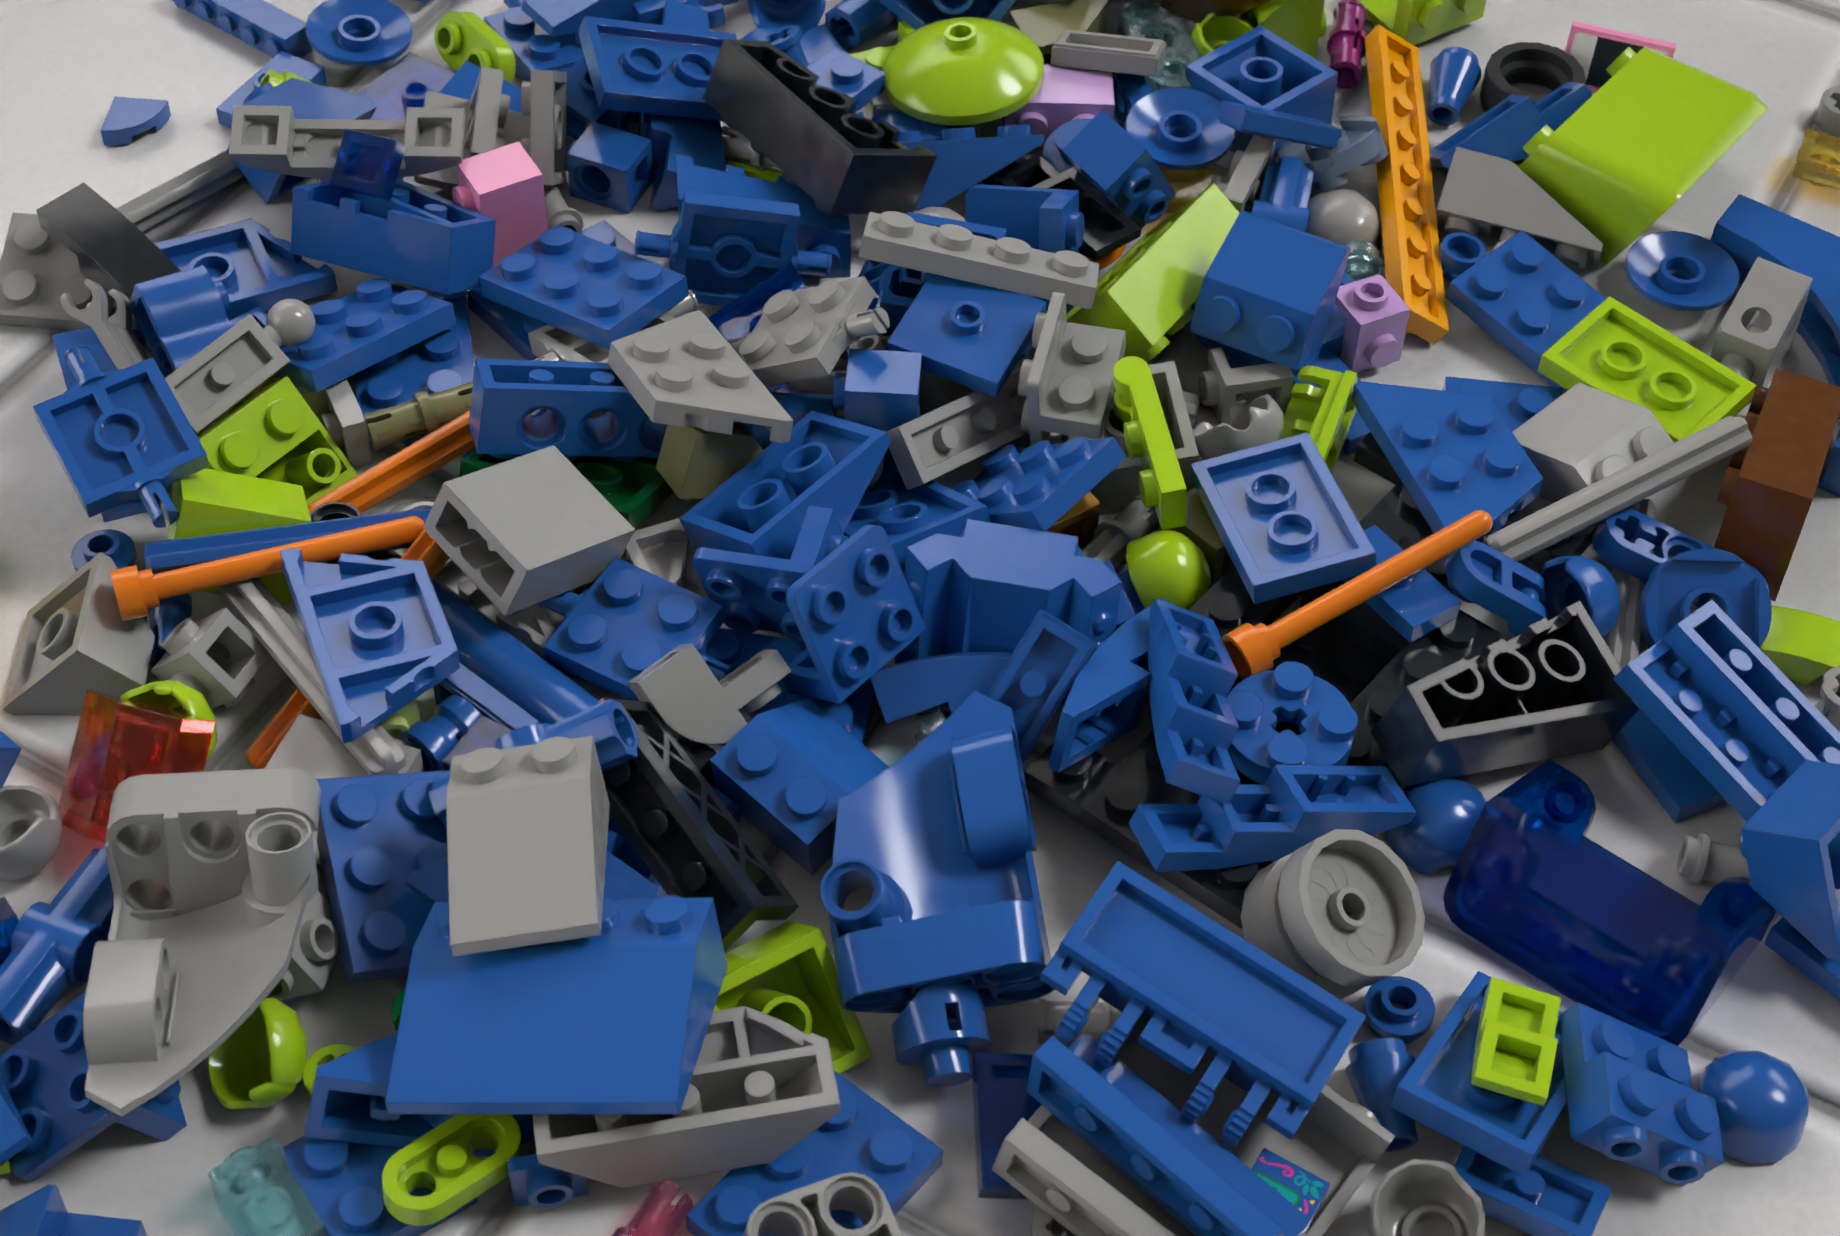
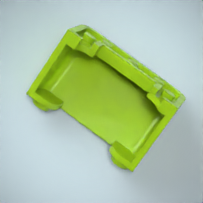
[1518,46,1768,266]

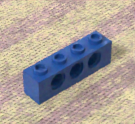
[469,359,667,462]

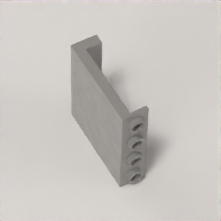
[991,1011,1395,1236]

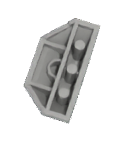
[533,1006,841,1188]

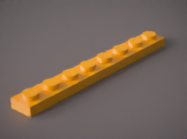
[1365,24,1449,345]

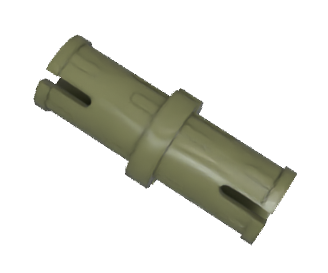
[363,380,473,451]

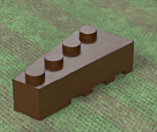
[1714,368,1840,601]

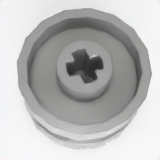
[1241,829,1425,1000]

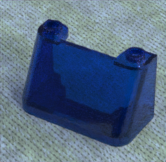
[1443,759,1779,1045]

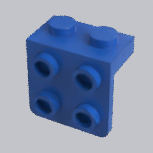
[965,184,1084,313]
[692,505,848,642]
[782,524,926,704]
[0,992,187,1181]

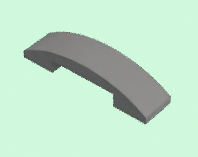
[229,105,465,180]

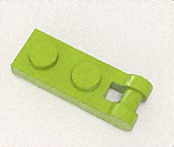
[1113,356,1187,530]

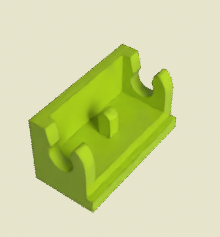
[1280,366,1357,474]

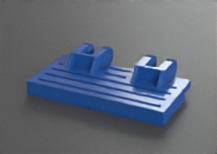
[1039,861,1367,1150]

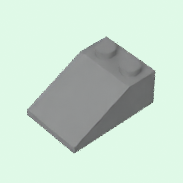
[446,735,610,957]

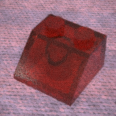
[58,690,216,842]

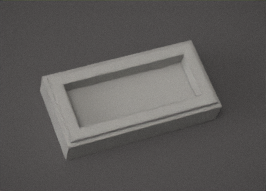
[1051,29,1166,77]

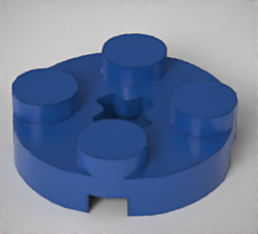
[1639,548,1772,649]
[1226,661,1358,784]

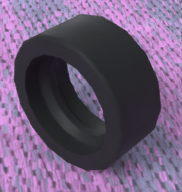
[1479,42,1586,113]

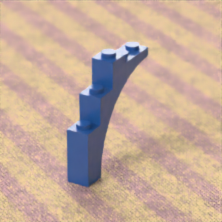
[1711,194,1840,498]

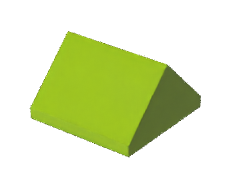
[167,469,312,605]

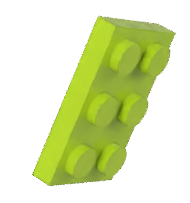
[1537,296,1757,443]

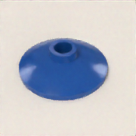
[306,0,412,66]
[1126,88,1235,170]
[1625,231,1739,312]

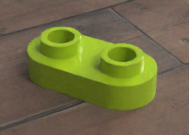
[434,12,516,84]
[382,1114,521,1226]

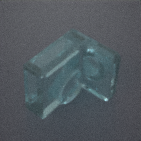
[208,1137,327,1236]

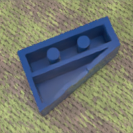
[675,154,851,280]
[291,178,496,298]

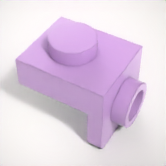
[1334,275,1411,374]

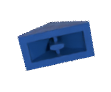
[304,1034,456,1148]

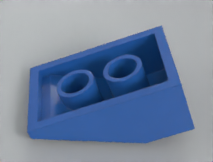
[679,410,891,560]

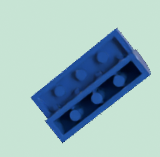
[1613,600,1840,821]

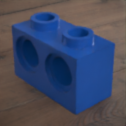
[1062,110,1176,229]

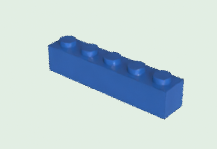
[173,0,313,58]

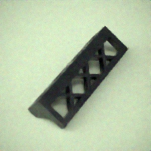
[596,697,799,952]

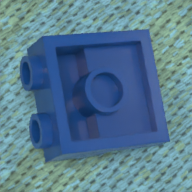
[1559,1002,1724,1186]

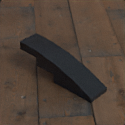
[975,154,1141,260]
[36,183,181,332]

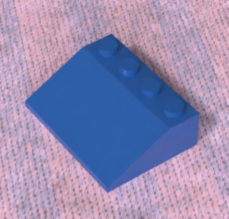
[385,896,728,1114]

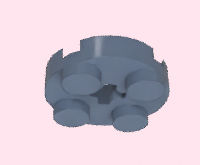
[1275,116,1388,191]

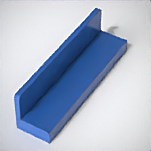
[1026,1034,1309,1236]

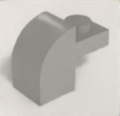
[627,644,792,744]

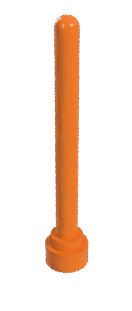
[1222,510,1493,680]
[110,516,425,622]

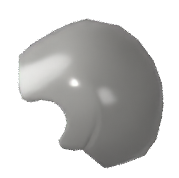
[1307,189,1381,265]
[1193,394,1284,460]
[0,786,63,881]
[1370,1159,1485,1236]

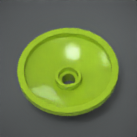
[883,17,1044,125]

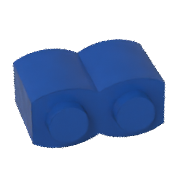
[130,266,233,378]

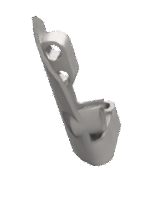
[83,767,321,1117]

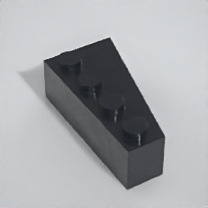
[703,39,937,218]
[1371,601,1639,787]

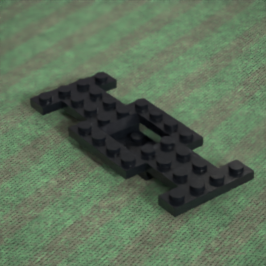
[1024,432,1597,929]

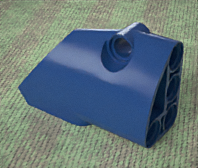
[820,690,1055,1013]

